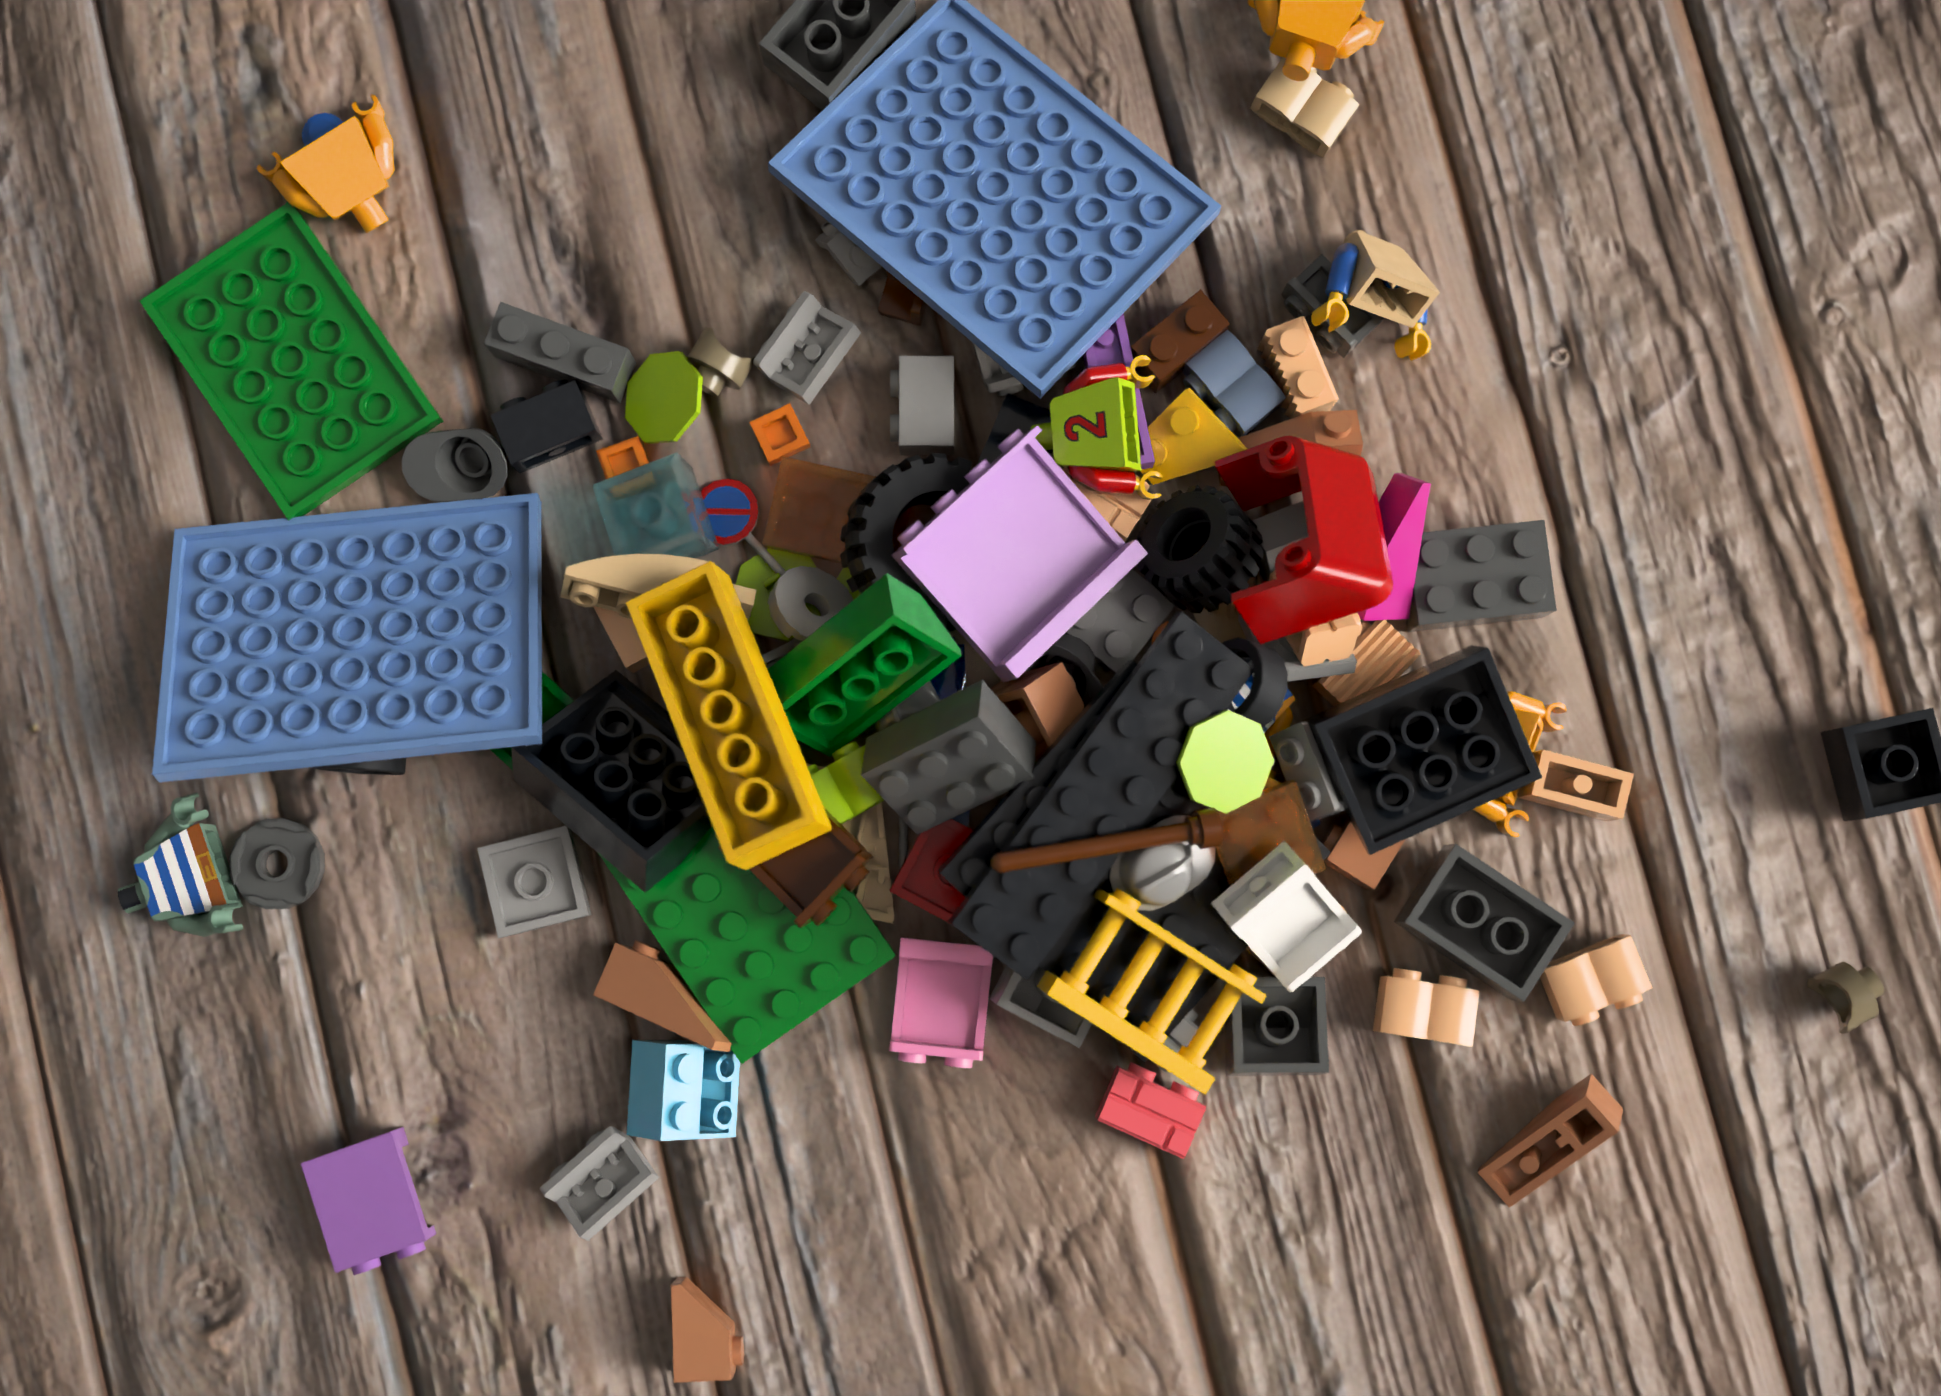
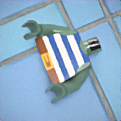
[118,792,243,937]

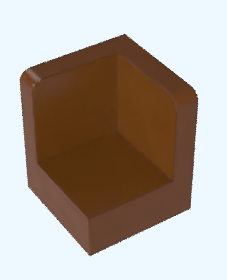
[878,270,927,326]

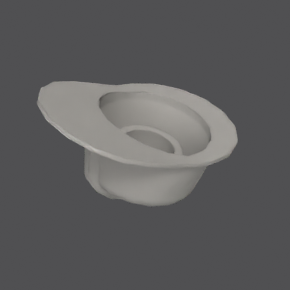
[1109,815,1216,911]

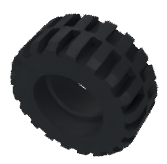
[840,453,972,633]

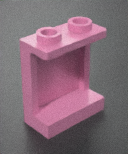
[889,937,993,1068]

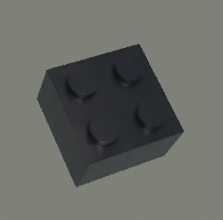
[1820,708,1941,821]

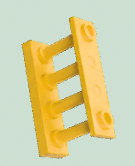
[1037,888,1267,1095]

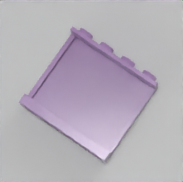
[891,425,1148,682]

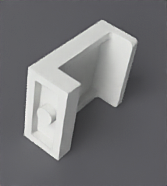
[1211,841,1362,992]

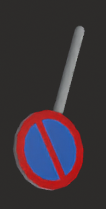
[693,478,786,576]

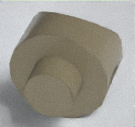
[687,327,756,397]
[1807,961,1885,1034]

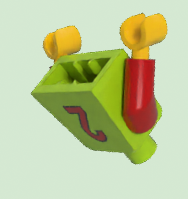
[1030,355,1163,500]

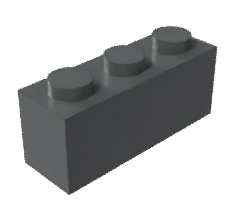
[484,302,637,403]

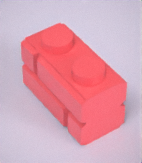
[1095,1062,1206,1159]

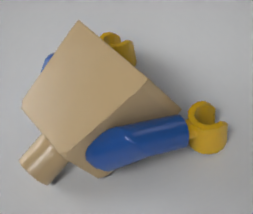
[1311,230,1440,361]

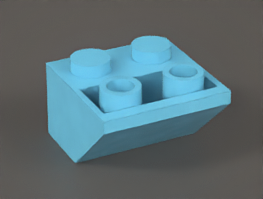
[627,1040,740,1141]

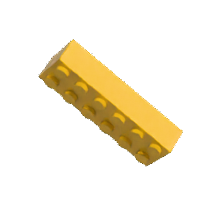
[626,561,833,870]

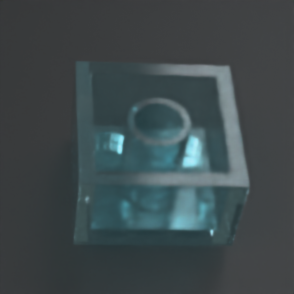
[592,452,719,558]

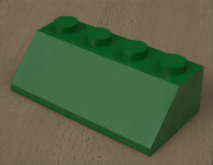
[768,573,962,757]

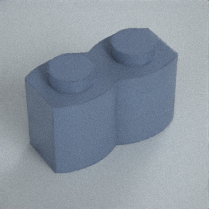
[1183,330,1286,437]

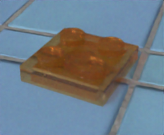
[1216,780,1327,886]

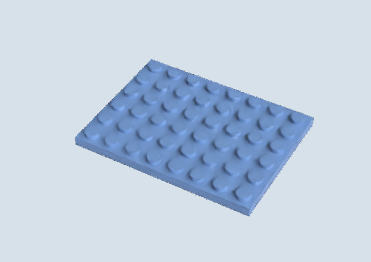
[768,0,1221,399]
[152,493,542,782]

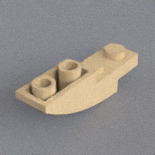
[560,554,757,620]

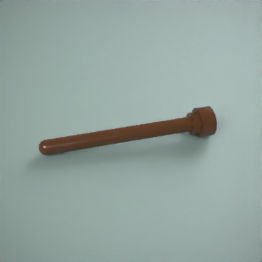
[991,808,1223,873]

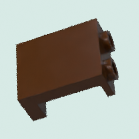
[718,808,874,928]

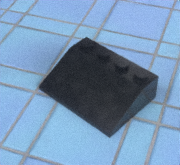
[1302,645,1543,855]
[512,670,713,893]

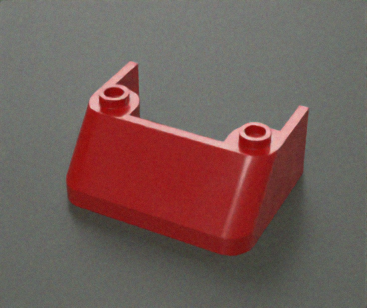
[1215,436,1393,644]

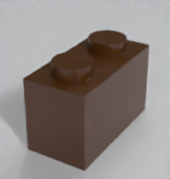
[1131,289,1230,394]

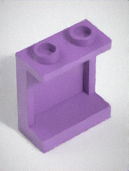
[301,1127,436,1275]

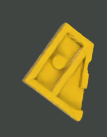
[1140,388,1248,485]

